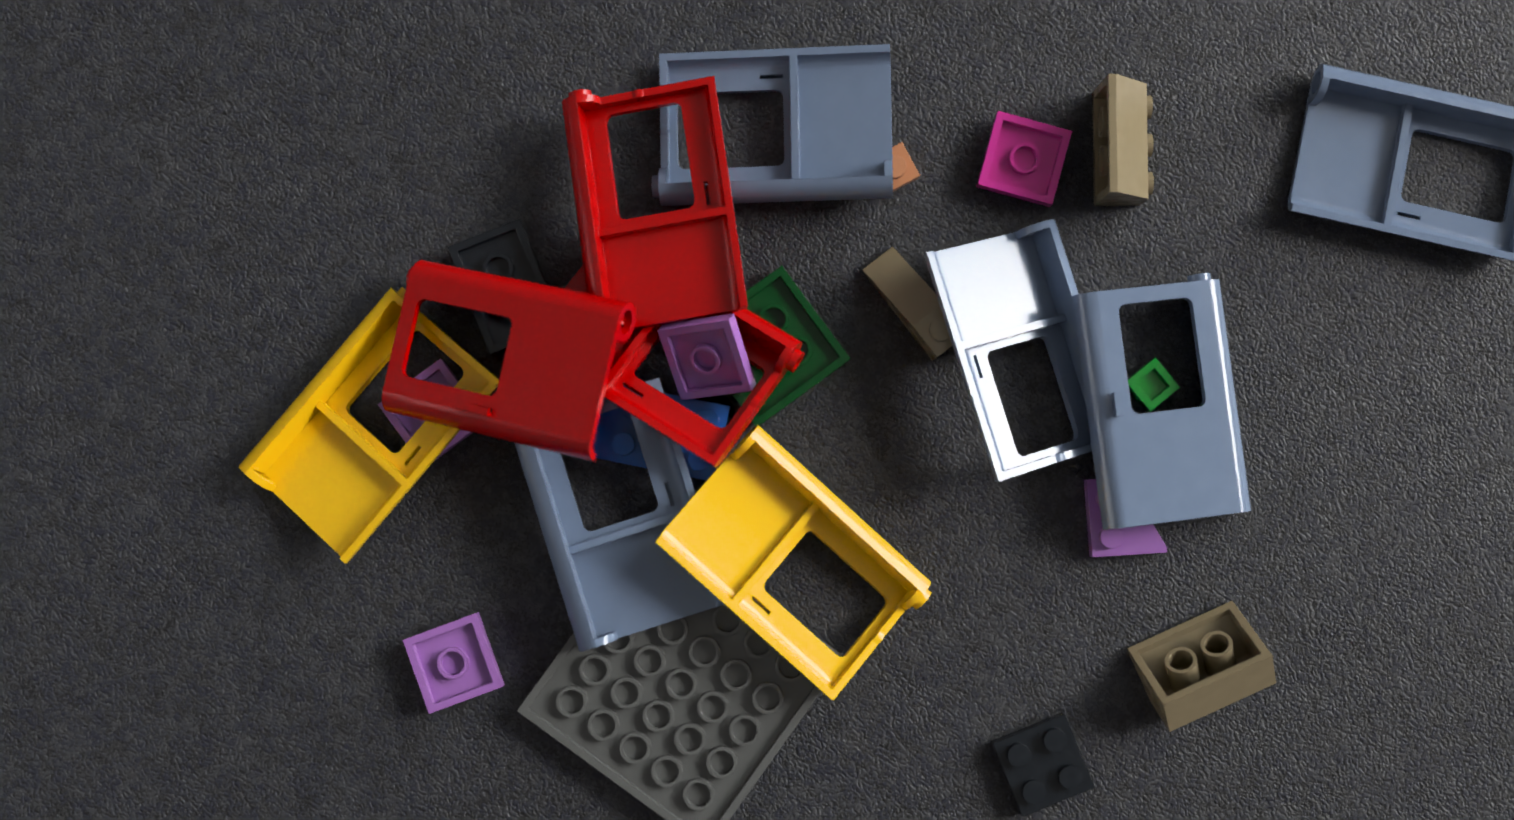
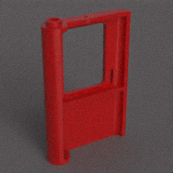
[562,76,748,329]
[382,260,636,462]
[564,265,805,467]

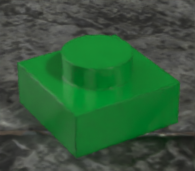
[1128,357,1180,412]

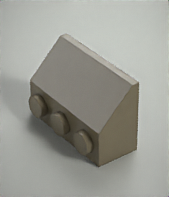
[1092,74,1154,206]
[1127,600,1276,732]

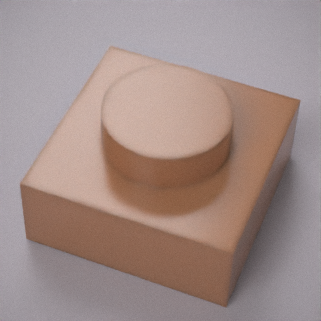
[892,142,920,191]

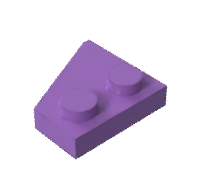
[1084,479,1167,557]

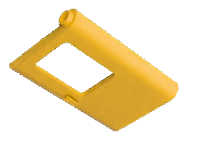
[239,287,499,564]
[655,425,931,701]

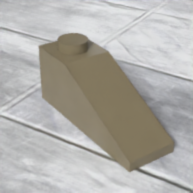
[862,247,953,361]

